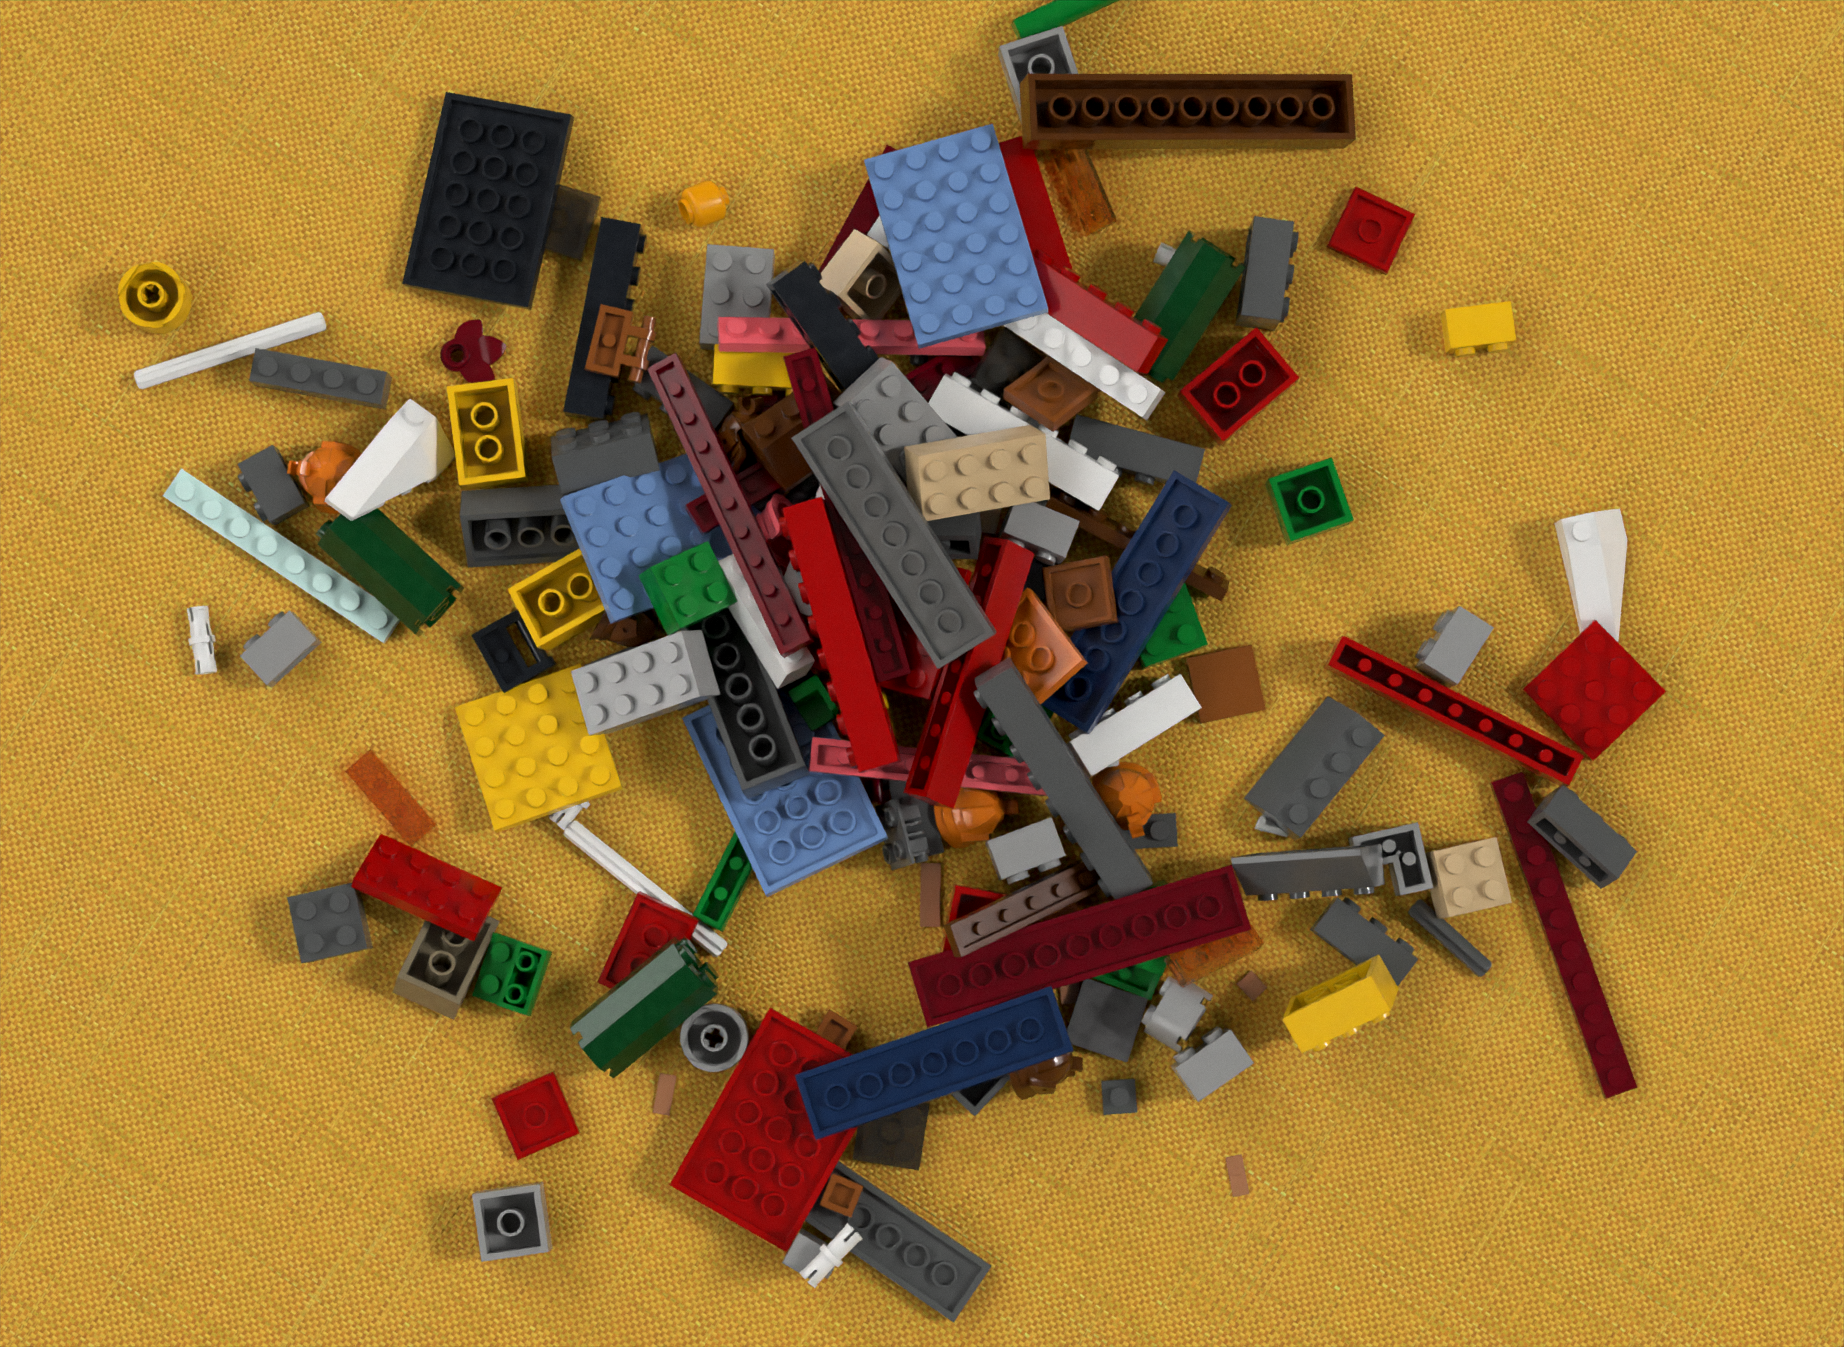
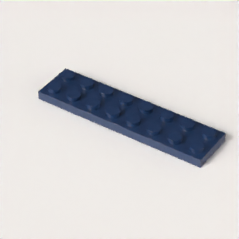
[1041,470,1232,734]
[795,986,1074,1140]

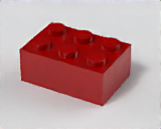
[1177,327,1299,446]

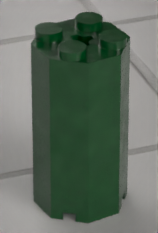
[1134,231,1246,383]
[316,508,464,637]
[570,937,719,1078]

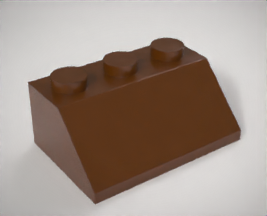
[742,373,842,493]

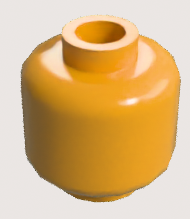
[678,180,730,228]

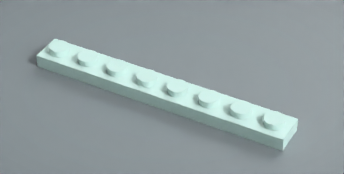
[163,469,400,644]

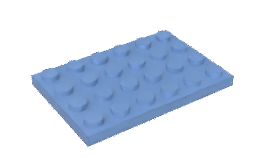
[864,124,1048,349]
[560,454,761,624]
[682,688,888,897]

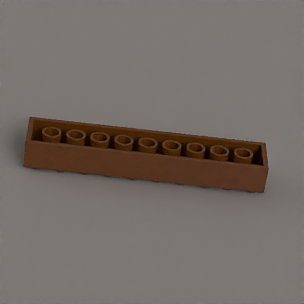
[1020,74,1356,149]

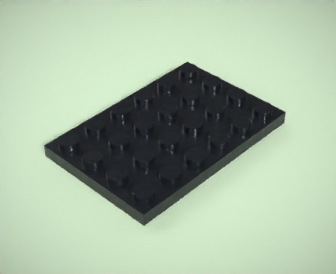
[402,92,574,310]

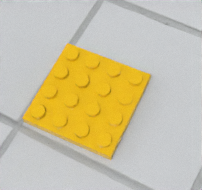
[455,663,623,833]

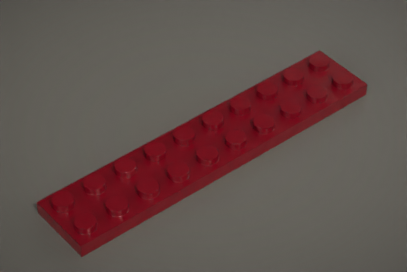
[908,865,1252,1028]

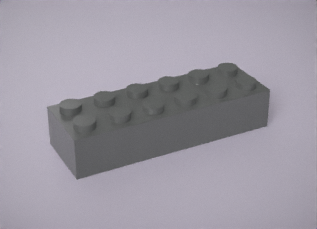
[681,608,810,799]

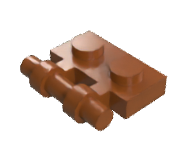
[585,304,657,384]

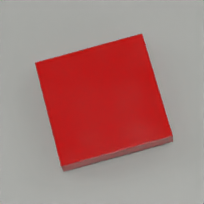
[1327,186,1415,275]
[491,1071,580,1160]

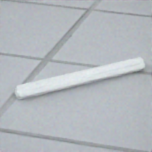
[134,312,326,389]
[563,820,727,957]

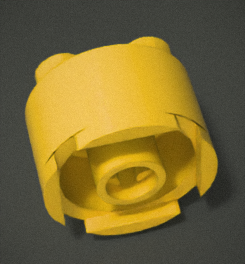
[118,262,192,334]

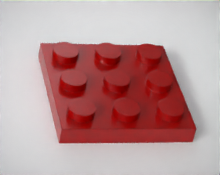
[1523,620,1666,761]

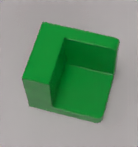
[788,675,840,731]

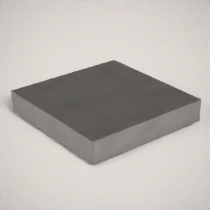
[1067,979,1148,1062]

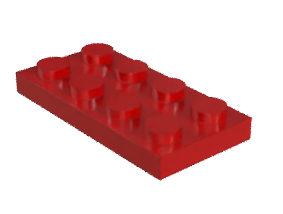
[351,833,502,941]

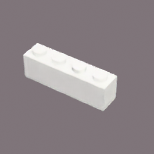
[718,554,815,689]
[1066,674,1202,778]

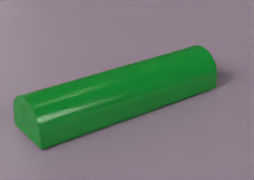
[1011,0,1120,40]
[692,832,754,932]

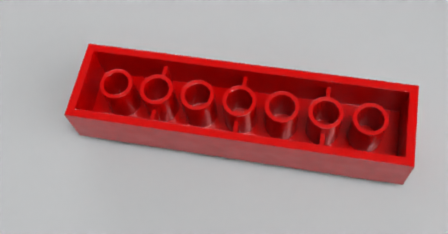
[778,497,902,773]

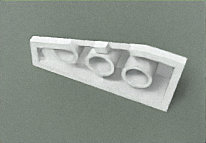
[324,399,455,521]
[1554,509,1628,642]

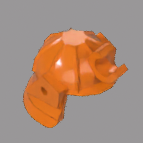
[287,441,362,514]
[1092,762,1162,839]
[934,787,1019,849]

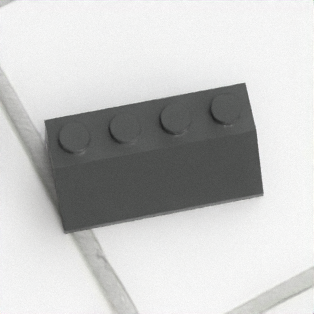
[460,485,586,568]
[1244,696,1385,841]
[1231,844,1385,901]

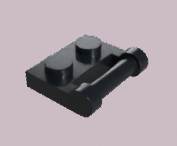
[471,609,557,693]

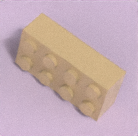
[904,425,1050,521]

